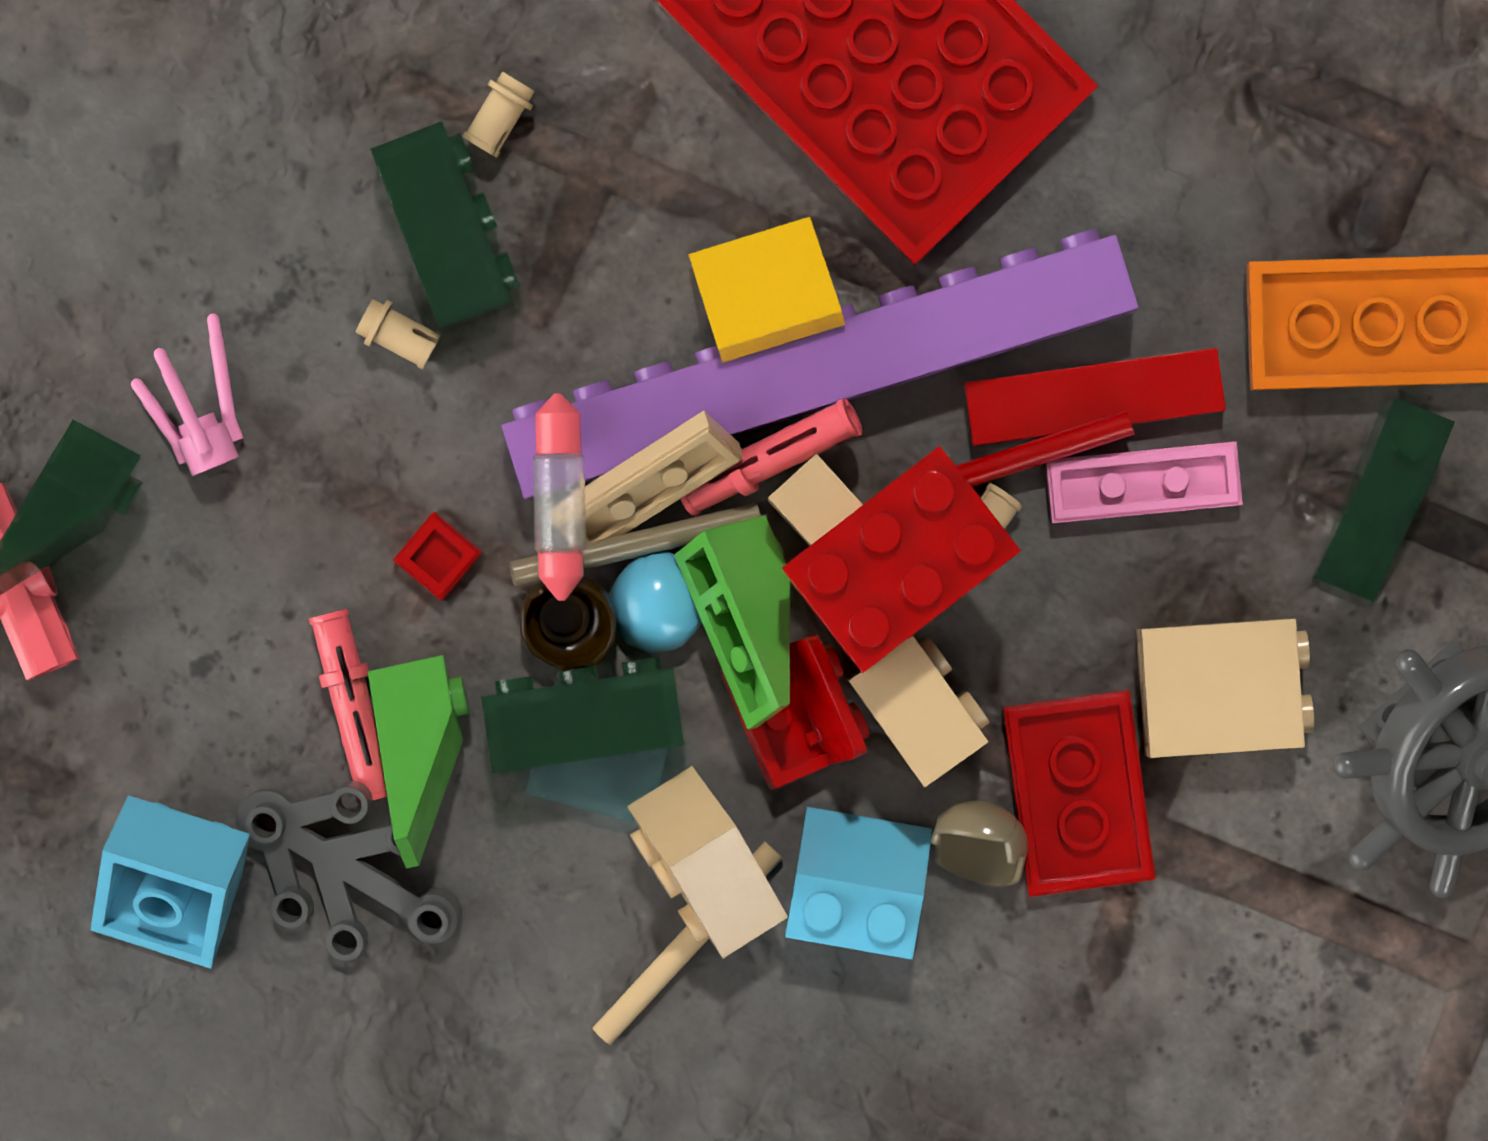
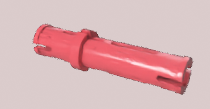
[680,398,863,516]
[309,608,387,804]

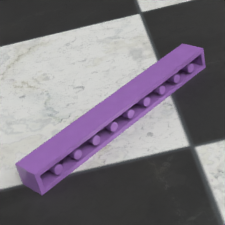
[501,229,1139,500]

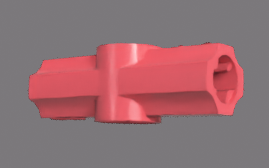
[0,483,80,680]

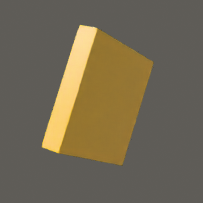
[688,217,845,363]

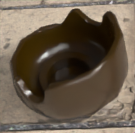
[520,576,617,671]

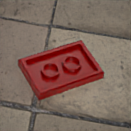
[1002,690,1156,897]

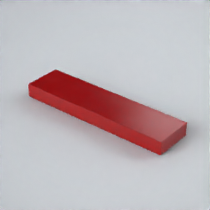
[964,348,1226,447]

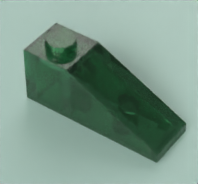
[1312,398,1455,602]
[0,420,143,595]

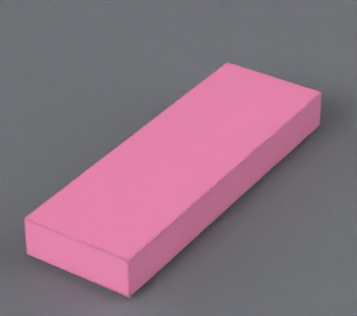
[1045,441,1243,524]

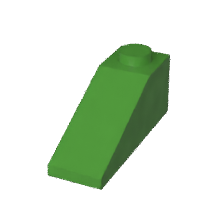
[674,515,790,730]
[368,655,470,869]

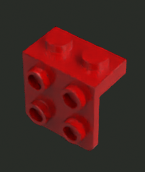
[720,634,869,790]

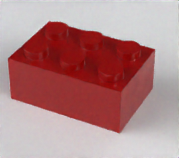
[781,445,1021,673]

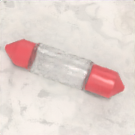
[533,393,586,601]

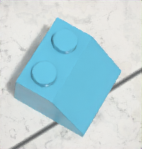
[90,795,250,969]
[785,806,932,960]

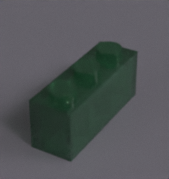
[370,121,521,333]
[481,657,686,774]

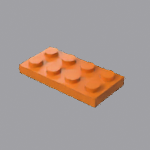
[1246,254,1488,391]

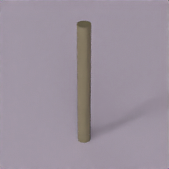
[509,503,761,586]

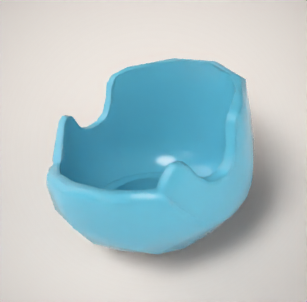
[609,551,702,654]

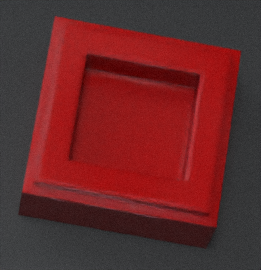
[393,511,483,601]

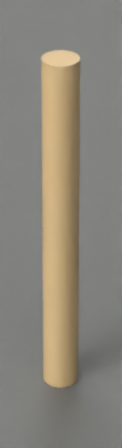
[592,841,783,1045]

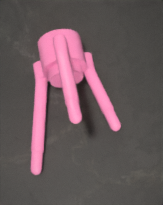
[131,313,244,476]

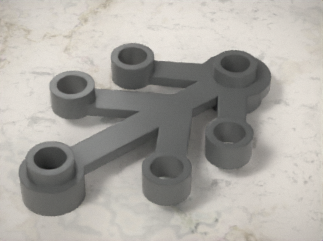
[236,781,462,961]

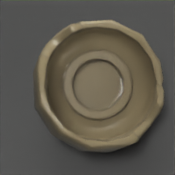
[931,800,1029,887]

